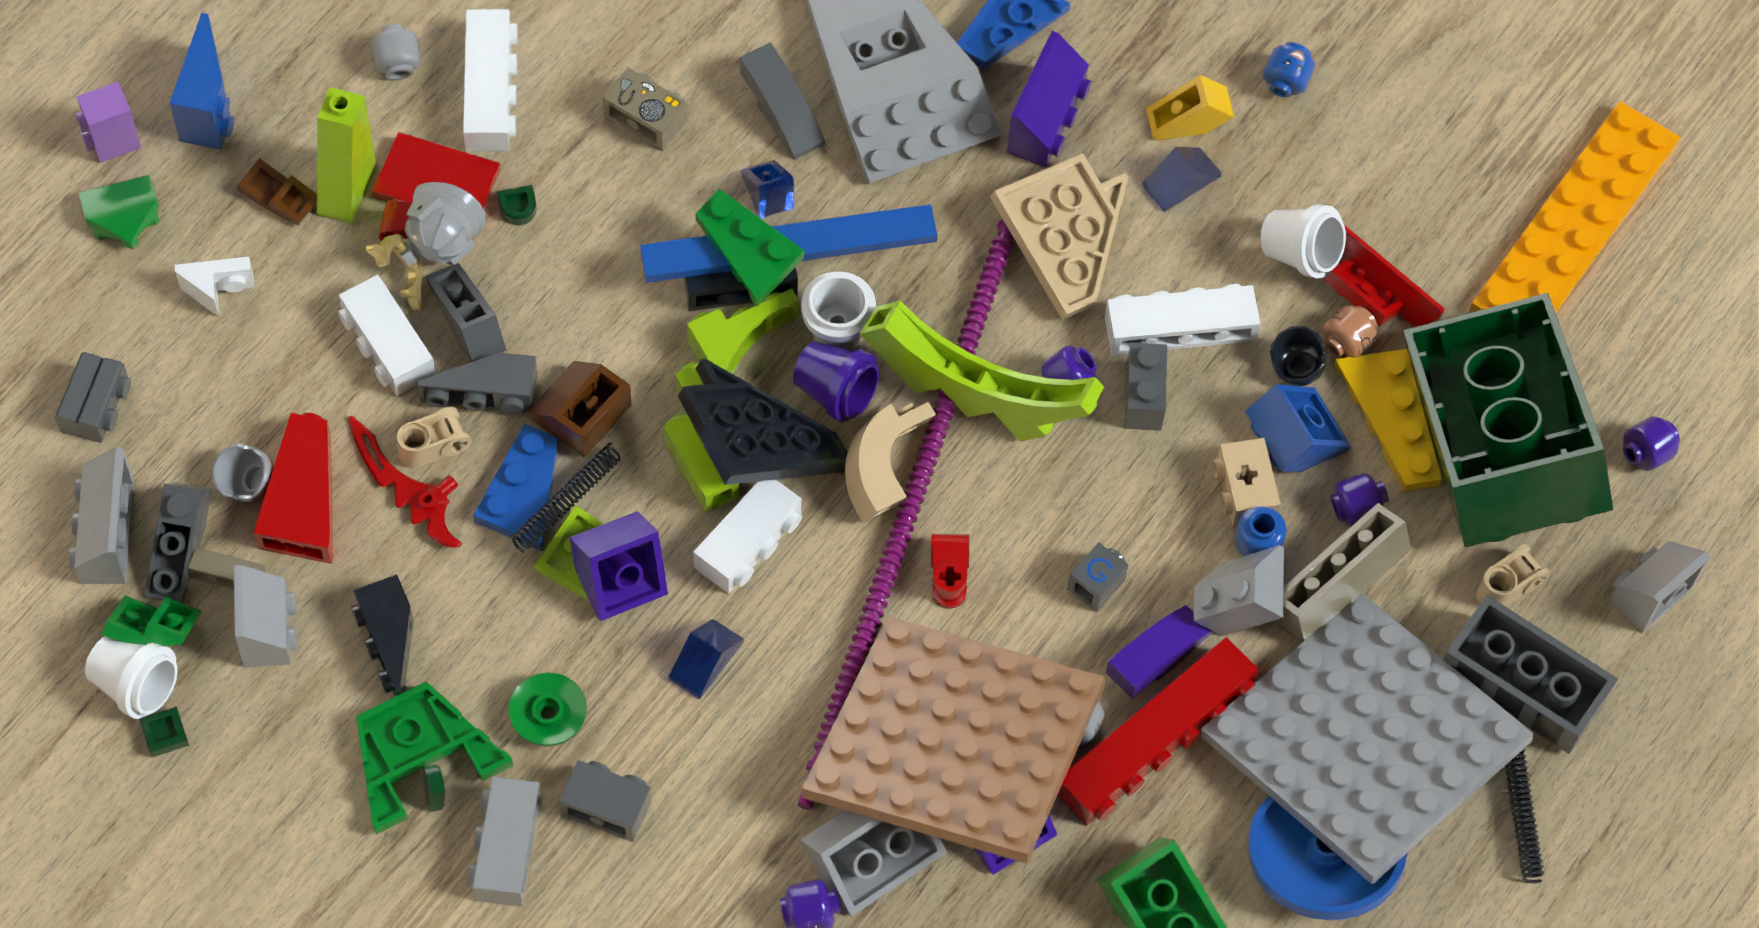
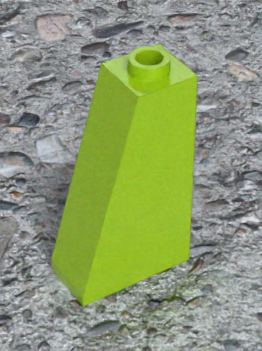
[317,87,376,224]

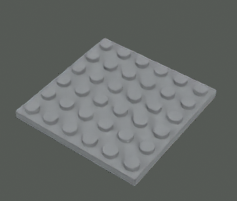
[1201,593,1534,884]

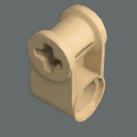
[397,407,472,469]
[1476,544,1551,607]

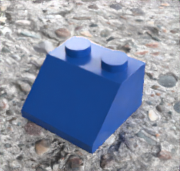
[1245,384,1351,472]

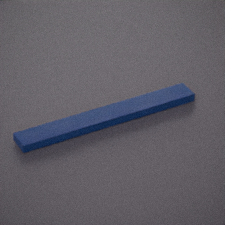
[640,204,938,283]

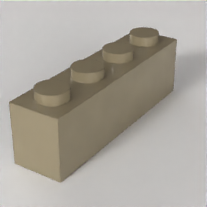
[1277,503,1411,642]

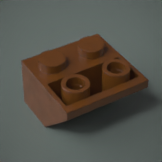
[526,361,631,457]

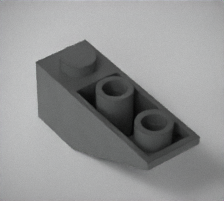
[418,353,538,414]
[144,482,212,603]

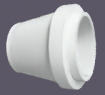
[1260,204,1346,278]
[801,272,876,350]
[85,636,177,719]

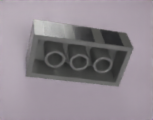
[1443,595,1618,754]

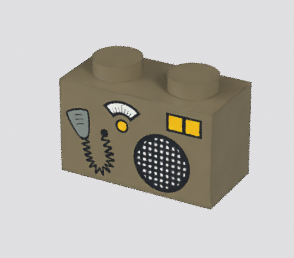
[603,67,687,151]

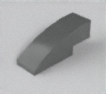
[740,42,825,160]

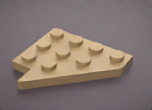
[990,153,1128,320]

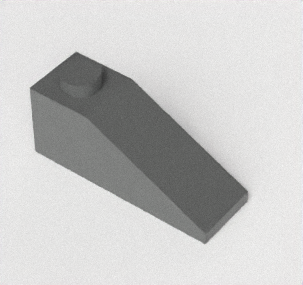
[426,263,507,362]

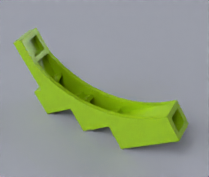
[663,289,799,513]

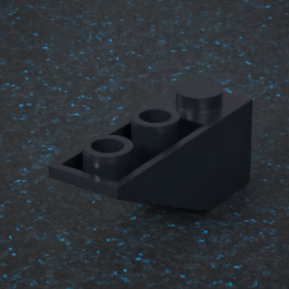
[350,574,414,696]

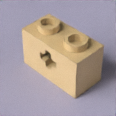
[1212,438,1281,527]

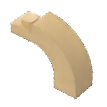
[845,402,936,523]

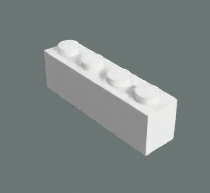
[463,9,518,151]
[1105,284,1260,356]

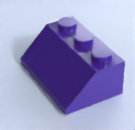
[1007,31,1092,168]

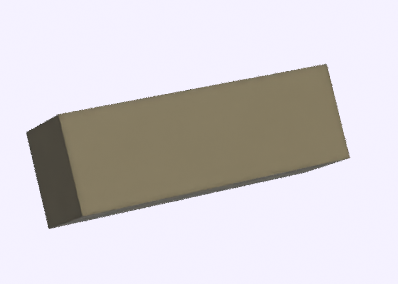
[188,547,266,589]

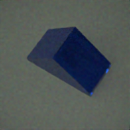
[1143,147,1222,212]
[741,160,794,218]
[668,619,744,700]

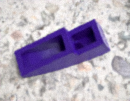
[1106,605,1213,699]

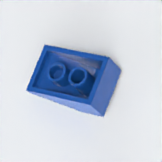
[169,13,234,150]

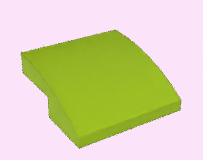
[533,505,603,600]

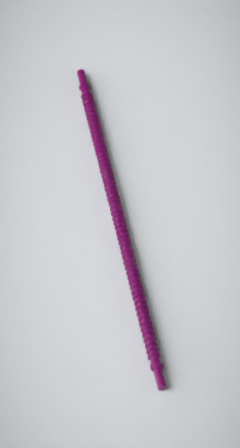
[797,219,1013,810]

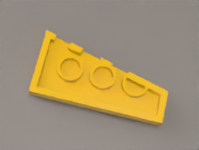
[1334,349,1442,492]

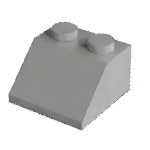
[1609,541,1711,633]
[1194,545,1284,636]
[234,565,297,668]

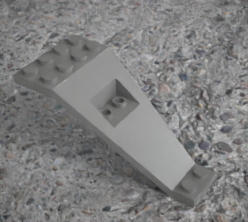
[805,0,1001,184]

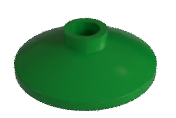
[509,673,587,746]

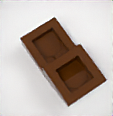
[236,158,317,226]

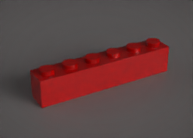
[1057,637,1259,826]

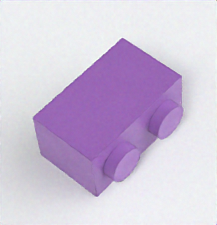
[74,82,141,163]

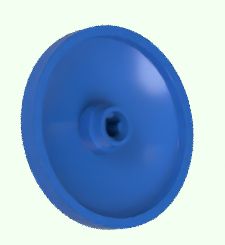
[1248,796,1407,920]

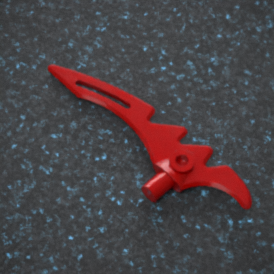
[347,416,462,548]

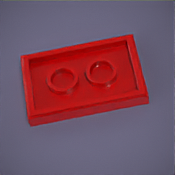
[372,132,501,209]

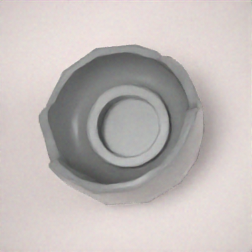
[212,443,274,503]

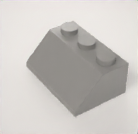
[69,447,134,584]
[800,810,947,917]

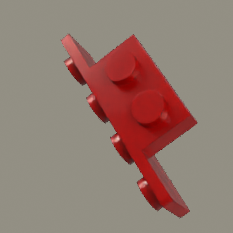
[1325,225,1444,327]

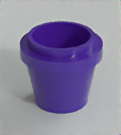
[793,341,880,422]

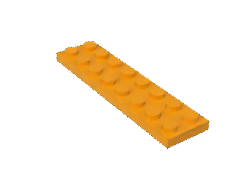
[1470,101,1681,314]

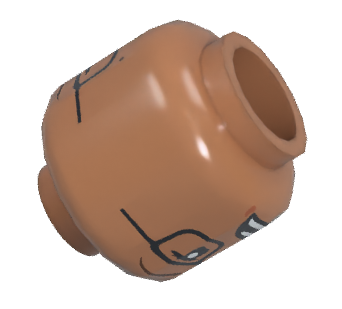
[1322,306,1377,358]

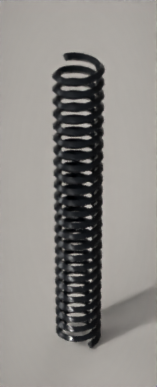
[512,442,621,553]
[1505,749,1545,883]

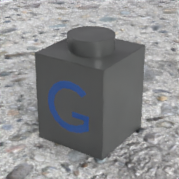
[1067,542,1128,612]

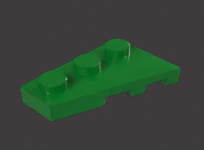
[695,189,805,307]

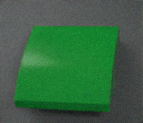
[101,595,202,646]

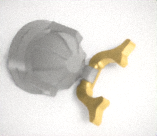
[366,182,486,311]

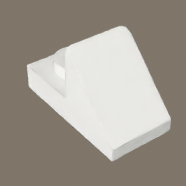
[175,257,254,316]

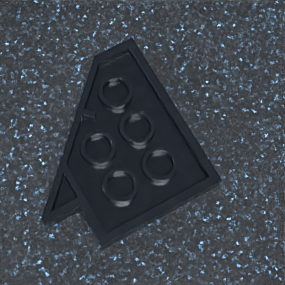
[678,359,848,485]

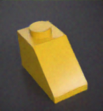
[1146,75,1234,140]

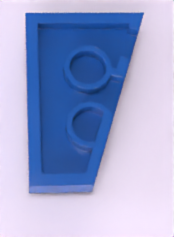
[957,0,1071,69]
[473,423,559,551]

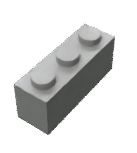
[467,776,541,907]

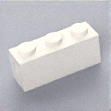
[338,275,435,396]
[693,479,802,594]

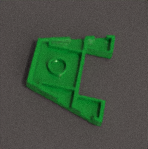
[356,682,513,835]

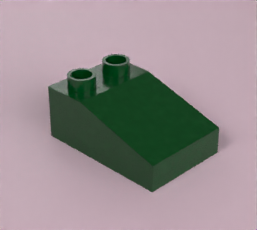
[1403,293,1614,548]

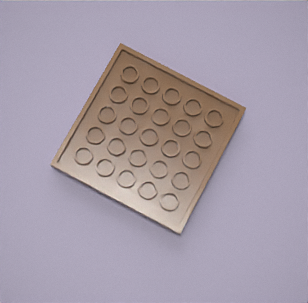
[802,616,1105,864]

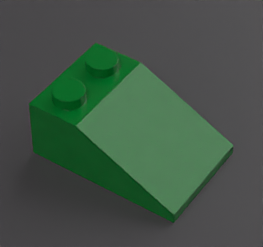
[1096,837,1227,928]

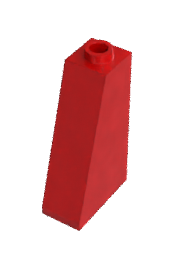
[254,412,334,564]

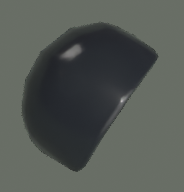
[1270,326,1327,386]

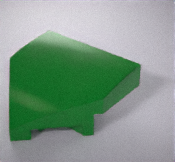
[78,174,159,249]

